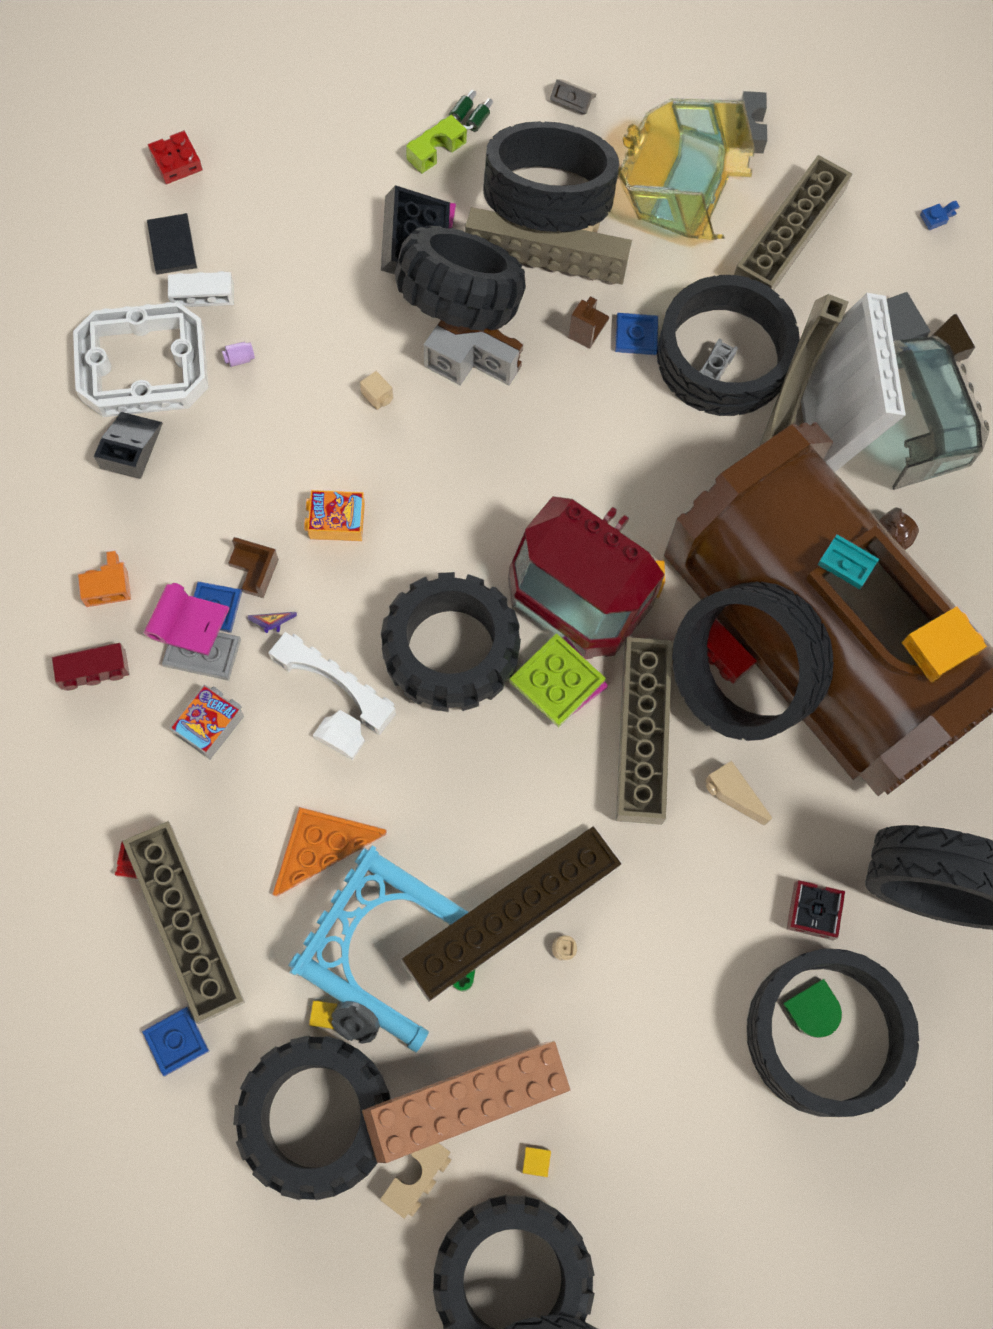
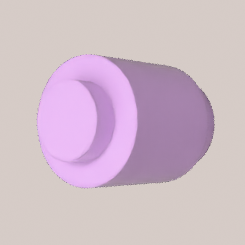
[222,341,255,367]

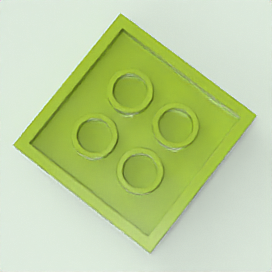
[509,633,606,728]

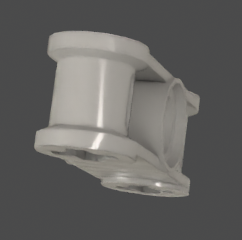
[699,338,738,381]

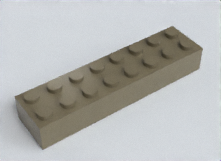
[734,155,852,290]
[465,207,632,285]
[616,637,672,825]
[123,821,245,1024]

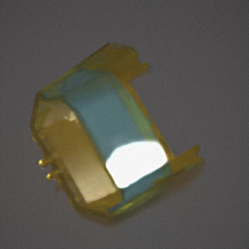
[618,98,755,240]

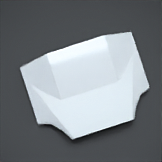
[313,710,365,761]

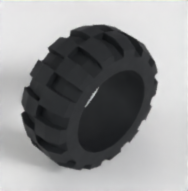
[395,226,526,331]
[381,572,521,712]
[233,1036,391,1200]
[433,1195,595,1329]

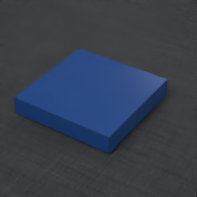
[615,313,658,355]
[193,581,242,633]
[142,1007,210,1077]

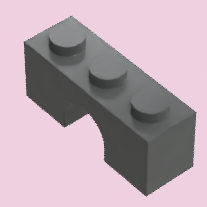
[736,91,767,154]

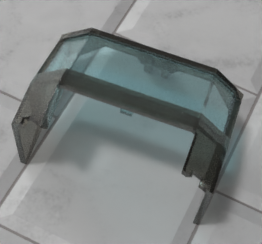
[892,335,990,490]

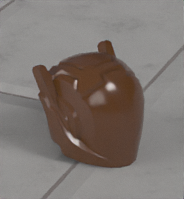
[879,507,919,550]

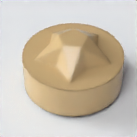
[552,936,577,961]

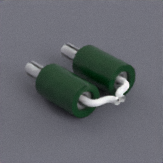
[449,90,493,132]

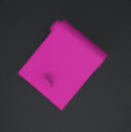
[143,583,230,656]

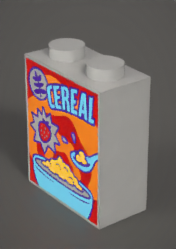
[170,685,244,759]

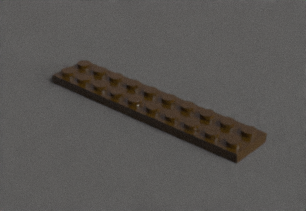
[400,826,621,1002]

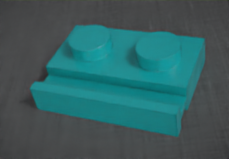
[818,535,879,590]

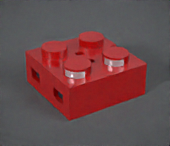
[147,130,203,184]

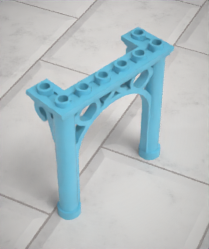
[288,845,468,1053]

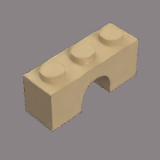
[380,1143,452,1219]

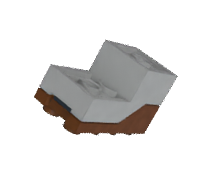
[424,320,523,386]

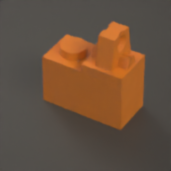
[78,551,131,607]

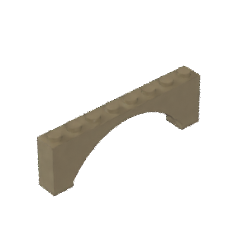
[759,294,849,446]

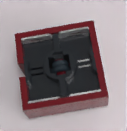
[786,880,845,941]

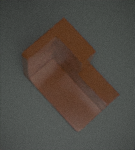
[568,296,609,349]
[228,537,279,598]

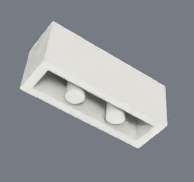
[168,271,234,307]

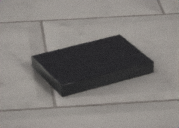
[147,213,197,275]

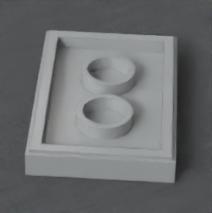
[162,632,241,681]

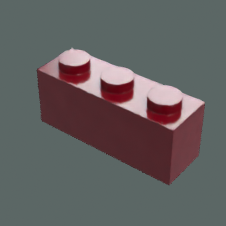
[52,643,130,691]

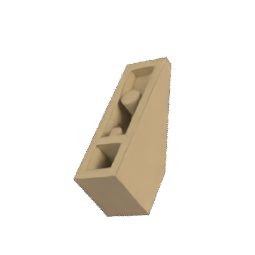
[705,760,773,825]

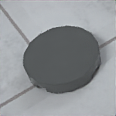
[331,1001,380,1044]

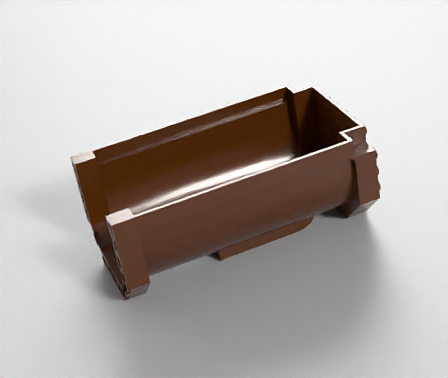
[664,422,993,796]

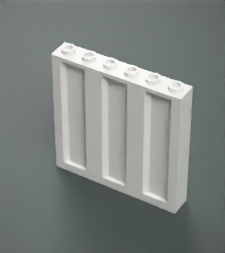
[801,293,906,472]

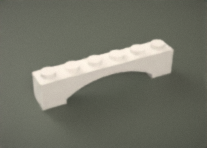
[268,632,396,736]

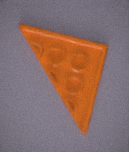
[273,807,387,897]

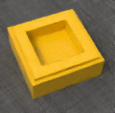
[309,1000,338,1029]
[522,1147,551,1177]

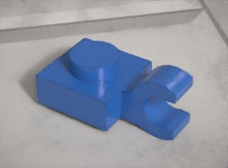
[920,201,960,230]

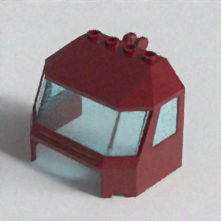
[508,496,665,659]

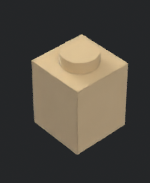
[360,371,393,410]

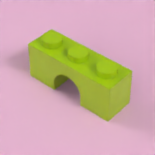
[406,115,467,174]

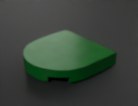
[783,979,842,1038]

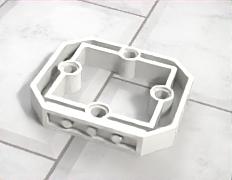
[73,302,209,417]

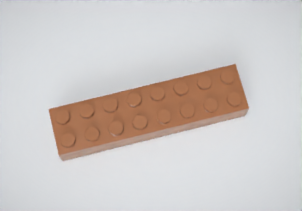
[362,1041,571,1163]

